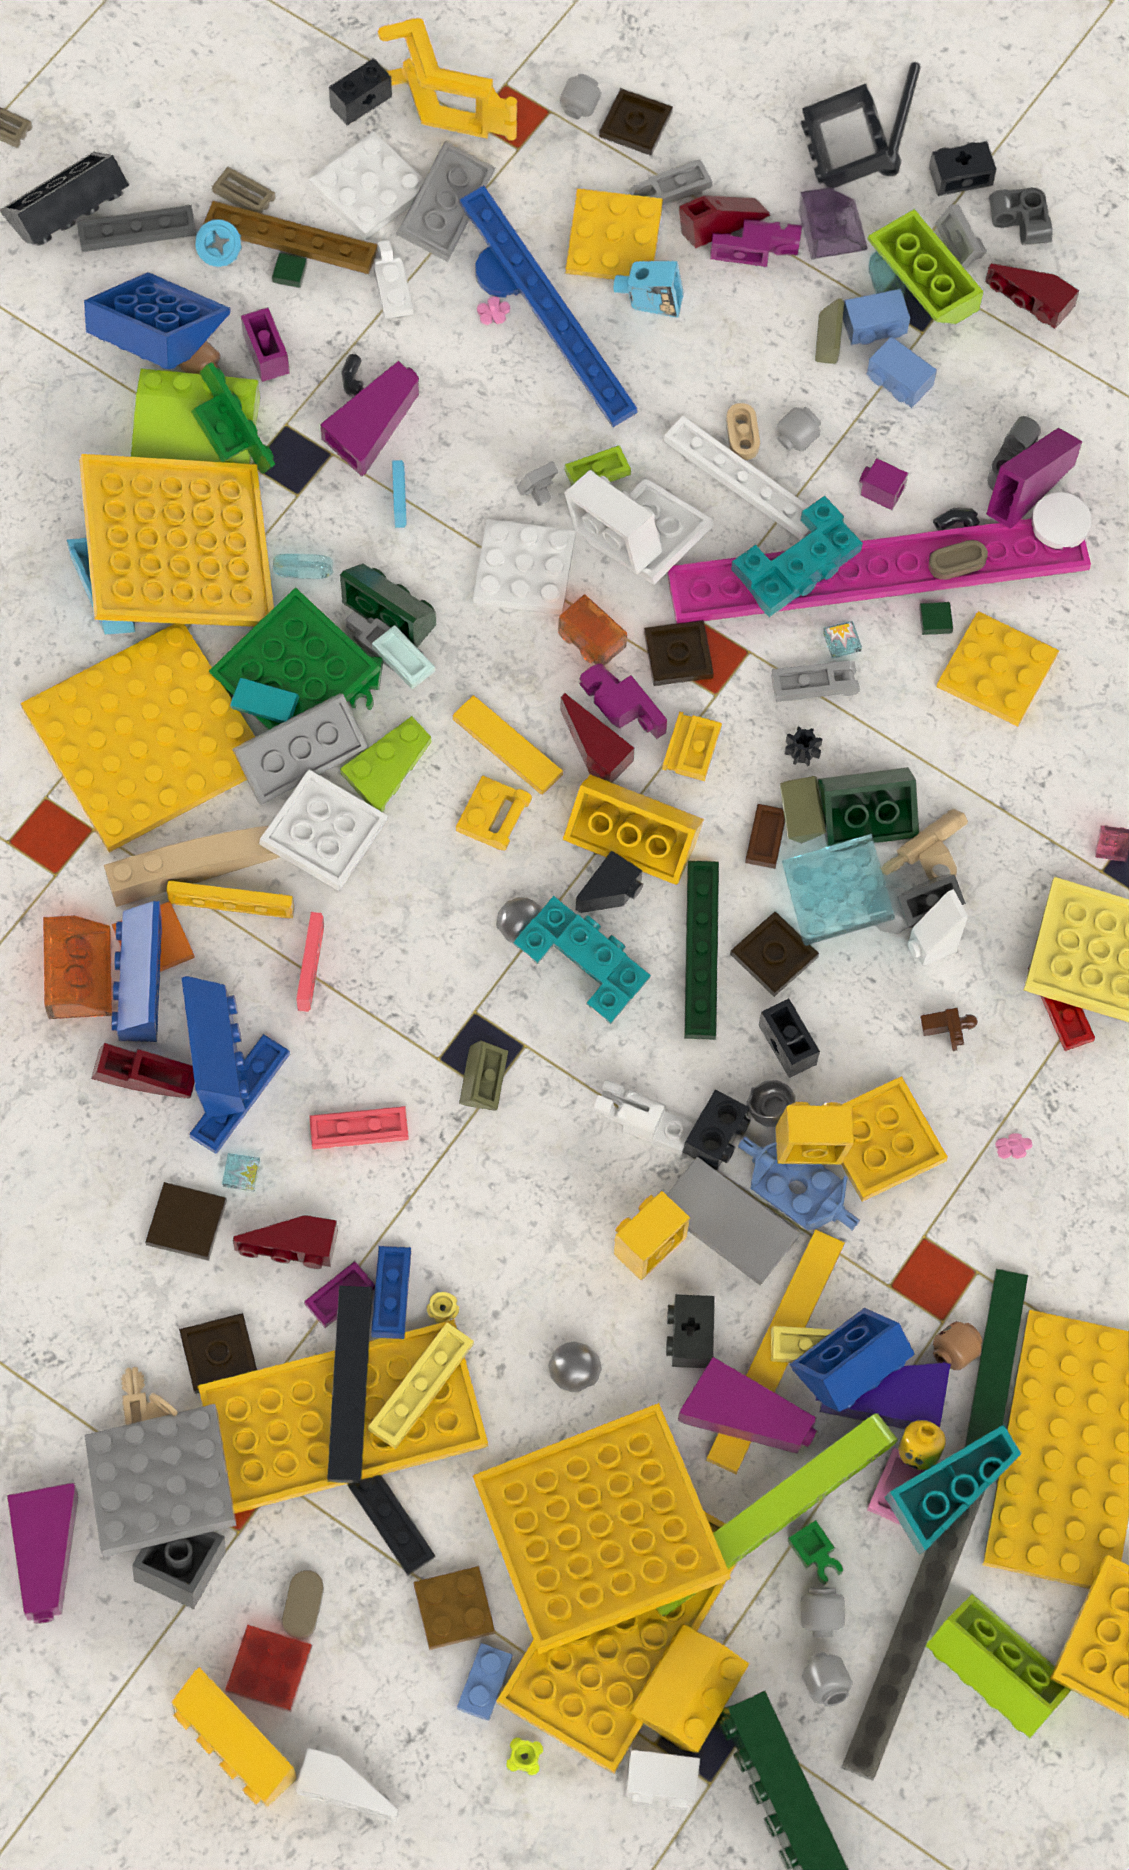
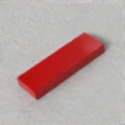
[1028,965,1095,1051]

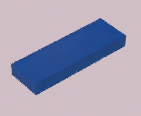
[371,1246,411,1339]

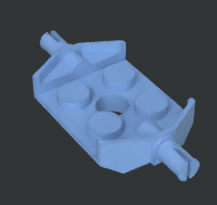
[738,1136,860,1231]

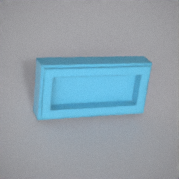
[392,460,407,528]

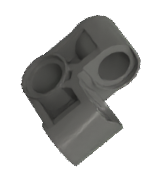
[989,187,1052,245]
[987,416,1041,490]

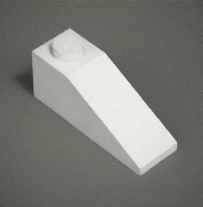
[908,889,968,966]
[296,1745,399,1822]

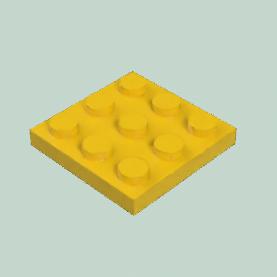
[566,188,663,280]
[937,611,1059,727]
[841,1076,948,1202]

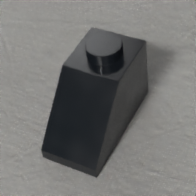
[575,851,644,913]

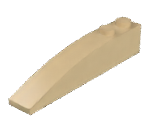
[104,826,280,907]

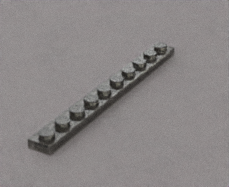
[841,1490,986,1781]

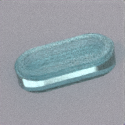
[868,252,905,297]
[273,554,333,579]

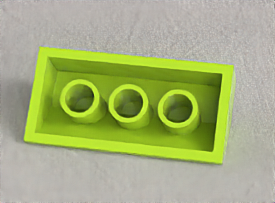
[867,209,984,324]
[925,1594,1071,1738]

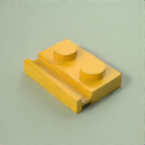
[662,711,722,781]

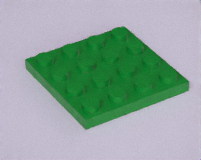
[209,587,381,730]

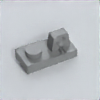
[935,205,987,269]
[517,461,559,506]

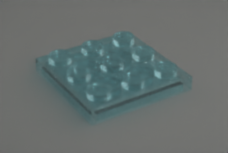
[782,834,895,946]

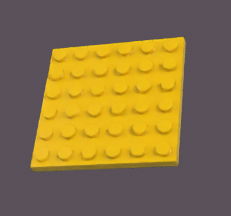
[79,454,274,627]
[20,623,255,853]
[472,1403,731,1654]

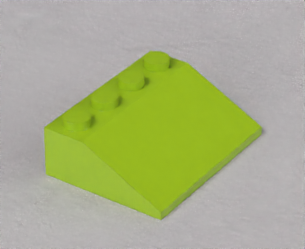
[131,368,260,464]

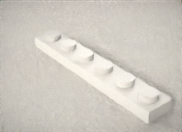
[664,416,811,540]

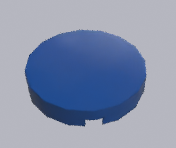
[475,247,521,298]

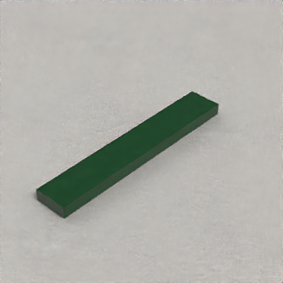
[684,860,719,1040]
[964,1269,1028,1448]

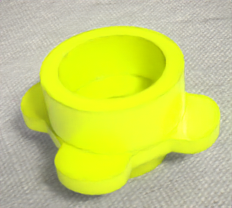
[506,1738,543,1776]

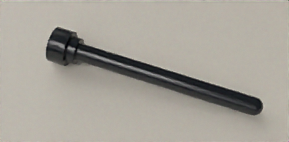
[879,62,921,176]

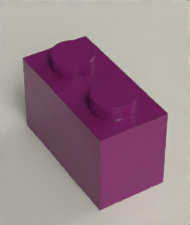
[241,307,290,382]

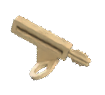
[880,809,968,880]
[121,1367,178,1425]

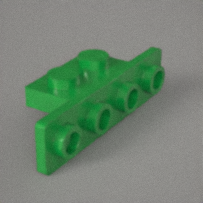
[191,362,275,474]

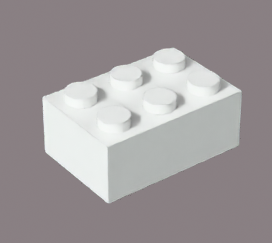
[564,470,662,574]

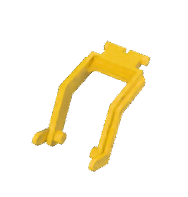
[378,18,517,140]

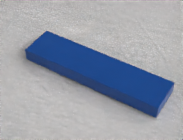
[189,1034,290,1154]

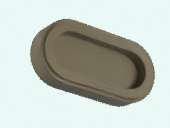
[928,540,988,580]
[282,1570,324,1639]

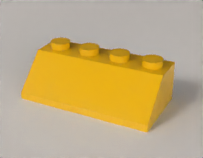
[563,774,704,885]
[171,1667,297,1808]

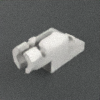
[594,1080,695,1155]

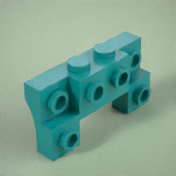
[731,495,863,617]
[513,896,651,1024]

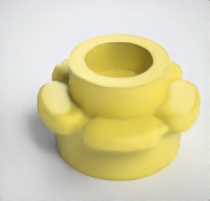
[427,1292,459,1323]

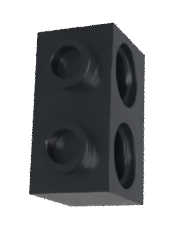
[683,1089,751,1170]

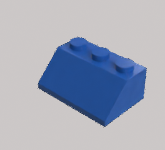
[789,1308,915,1412]

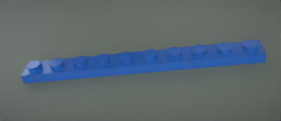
[459,186,638,427]

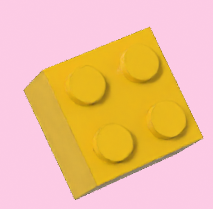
[775,1102,854,1165]
[614,1191,690,1281]

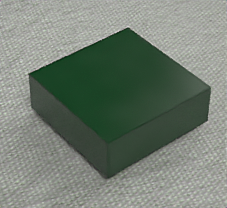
[272,253,307,288]
[919,602,953,635]

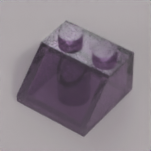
[798,187,868,260]

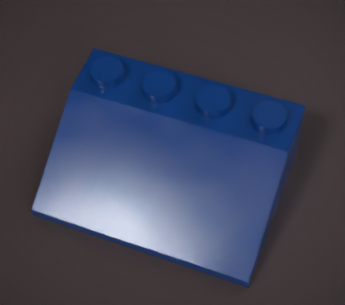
[84,272,231,369]

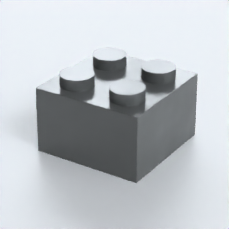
[132,1531,226,1609]

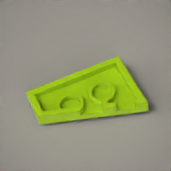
[340,716,431,812]

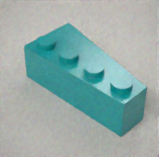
[885,1425,1021,1556]

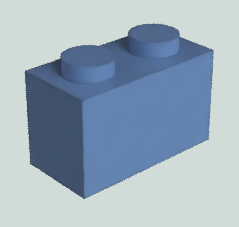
[843,289,910,345]
[866,336,937,408]

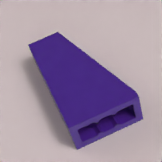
[815,1363,951,1429]

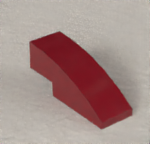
[91,1043,195,1099]

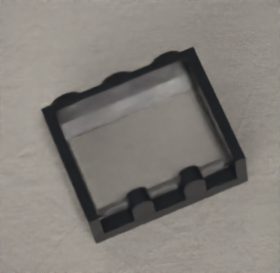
[801,83,895,193]

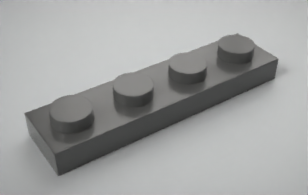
[77,205,196,252]

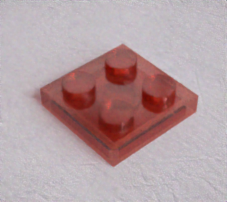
[225,1624,313,1712]

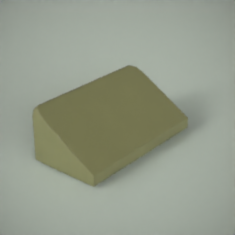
[815,298,844,364]
[780,776,826,844]
[459,1041,508,1111]

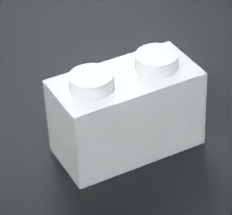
[625,1750,700,1810]

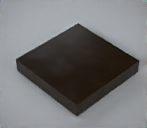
[599,88,673,156]
[644,620,714,686]
[730,911,819,997]
[145,1182,227,1261]
[179,1313,257,1394]

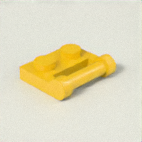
[456,775,532,851]

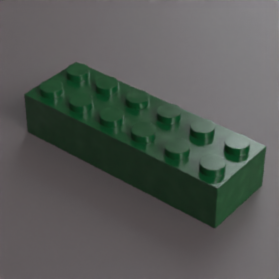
[719,1690,849,1870]

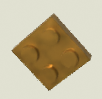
[413,1566,495,1650]

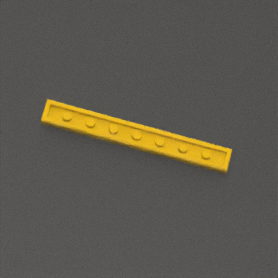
[706,1229,845,1474]

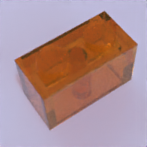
[558,594,627,666]

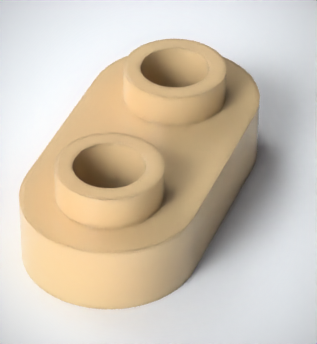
[726,403,760,460]

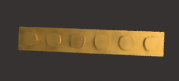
[203,201,378,274]

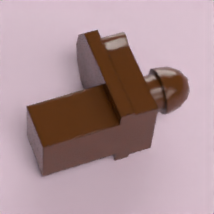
[920,1008,978,1051]

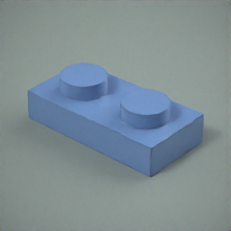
[457,1643,513,1721]

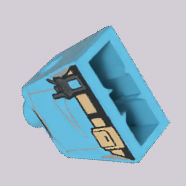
[614,261,684,318]

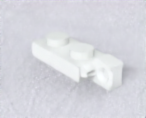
[374,240,413,319]

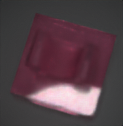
[1095,825,1129,862]

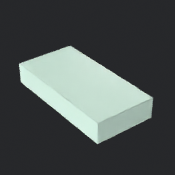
[372,625,435,689]

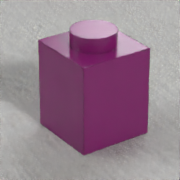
[859,458,908,510]

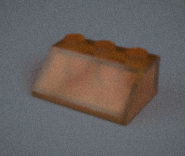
[43,915,112,1019]

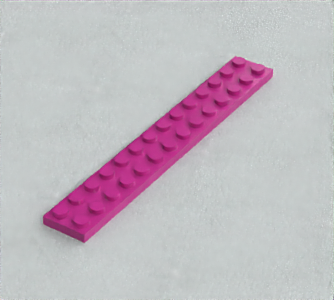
[667,519,1091,624]

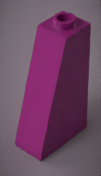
[320,361,419,477]
[986,427,1083,529]
[678,1357,818,1454]
[7,1482,78,1624]

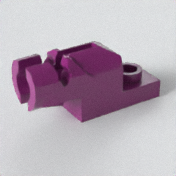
[710,220,802,267]
[579,663,668,740]

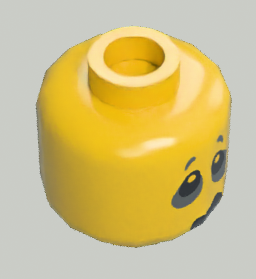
[898,1420,946,1470]

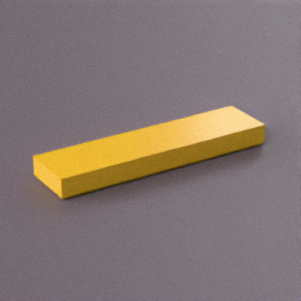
[452,695,563,795]
[166,881,294,919]

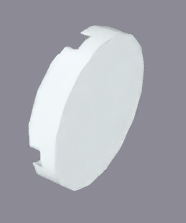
[1031,492,1092,549]

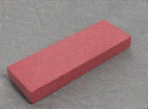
[296,912,324,1012]
[309,1106,408,1149]

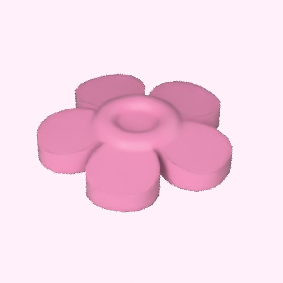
[477,297,510,325]
[995,1133,1033,1159]

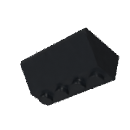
[0,152,130,246]

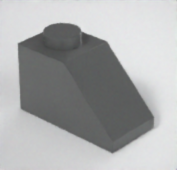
[897,874,966,926]

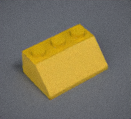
[629,1624,749,1752]

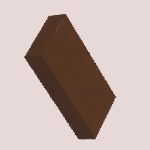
[745,803,785,869]

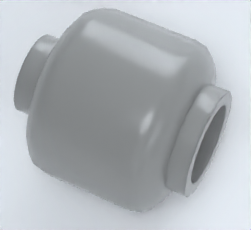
[560,74,601,119]
[777,407,821,451]
[801,1588,845,1637]
[802,1653,852,1707]

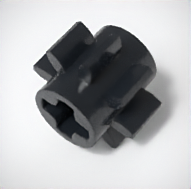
[784,726,823,766]

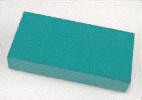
[230,678,299,723]

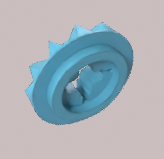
[195,220,242,267]

